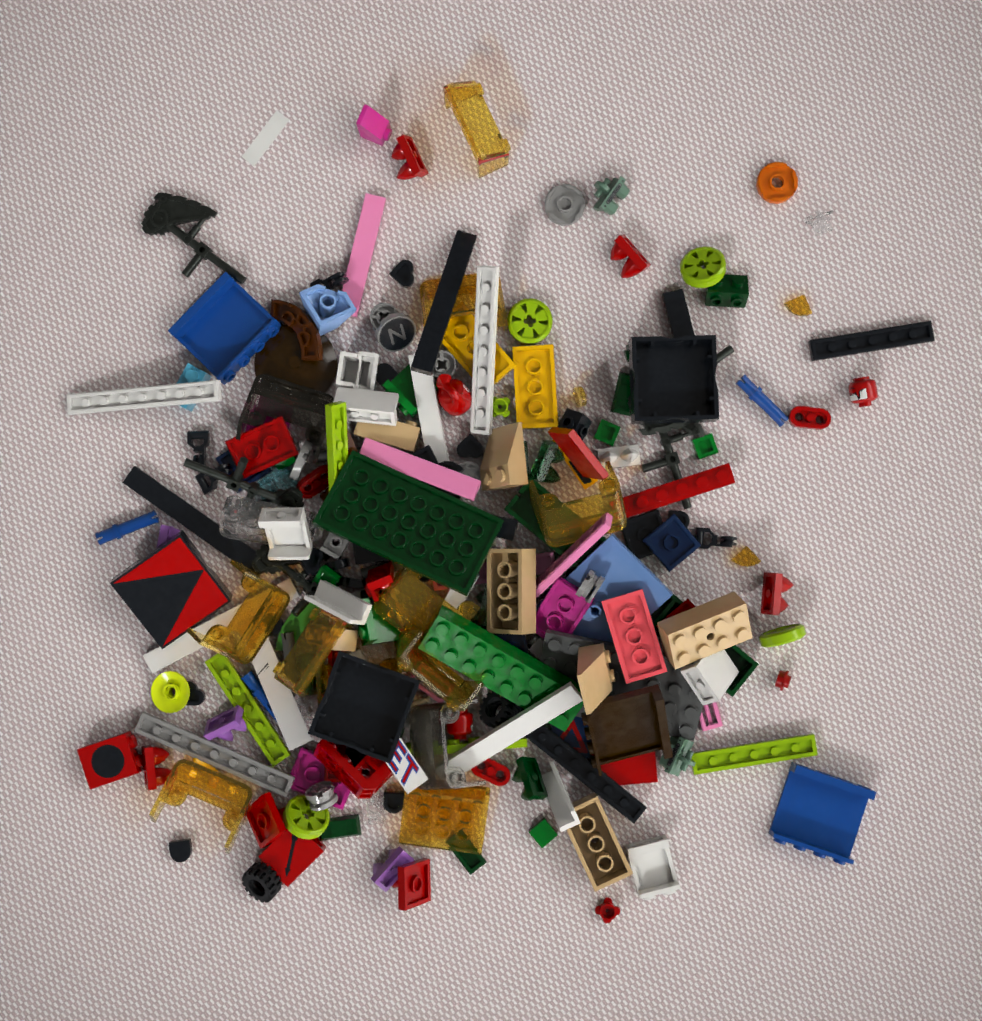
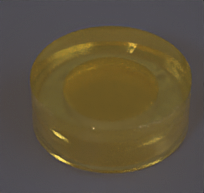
[573,386,587,408]

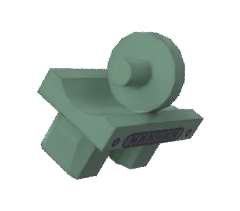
[593,176,630,215]
[659,736,696,776]

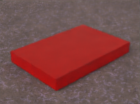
[225,416,300,479]
[548,427,609,481]
[592,751,658,785]

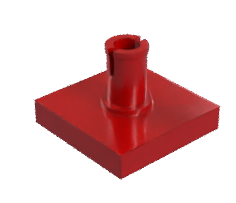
[245,792,287,849]
[392,858,431,911]

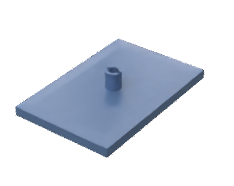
[536,533,673,643]

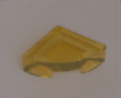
[784,295,812,316]
[731,546,761,567]

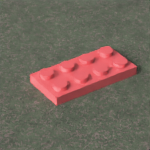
[601,589,668,684]

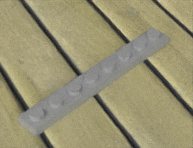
[134,712,296,797]

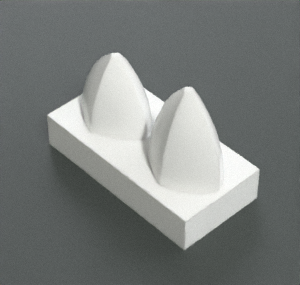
[597,444,641,469]

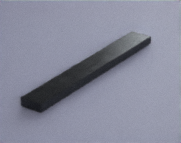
[411,230,477,376]
[122,466,260,578]
[515,706,647,824]

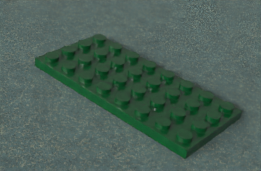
[313,450,504,596]

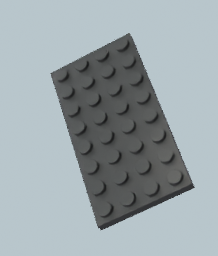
[540,629,703,741]

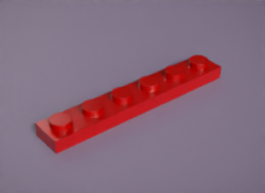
[609,463,736,521]

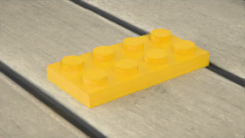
[442,303,517,385]
[512,344,558,429]

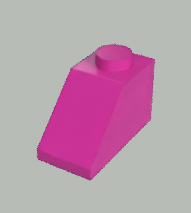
[356,104,392,146]

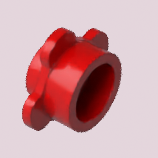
[775,671,792,691]
[595,898,620,923]

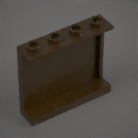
[581,684,673,776]

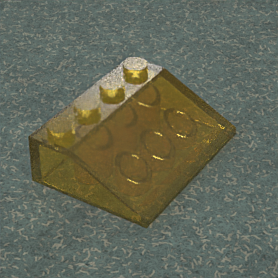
[399,779,490,855]

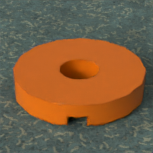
[756,162,798,204]

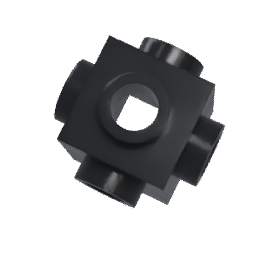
[557,408,592,440]

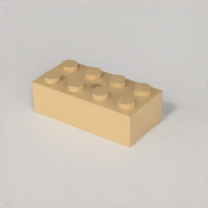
[487,549,536,635]
[657,592,753,670]
[567,792,633,892]

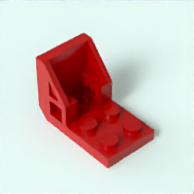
[313,739,393,799]

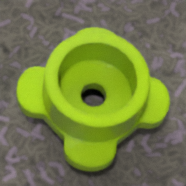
[493,397,510,417]

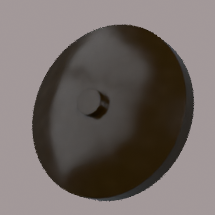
[254,325,338,406]

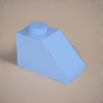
[299,284,356,336]

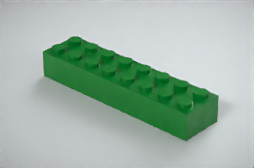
[418,605,583,732]

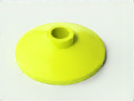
[151,671,190,713]

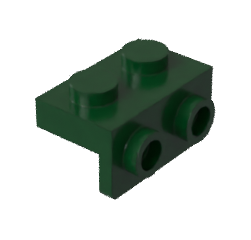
[704,274,749,308]

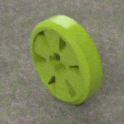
[680,246,726,288]
[507,298,553,345]
[759,624,806,648]
[283,794,330,839]

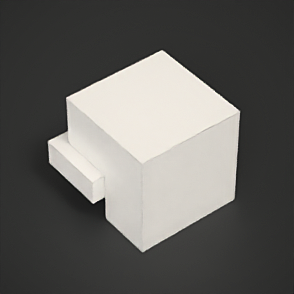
[335,351,380,391]

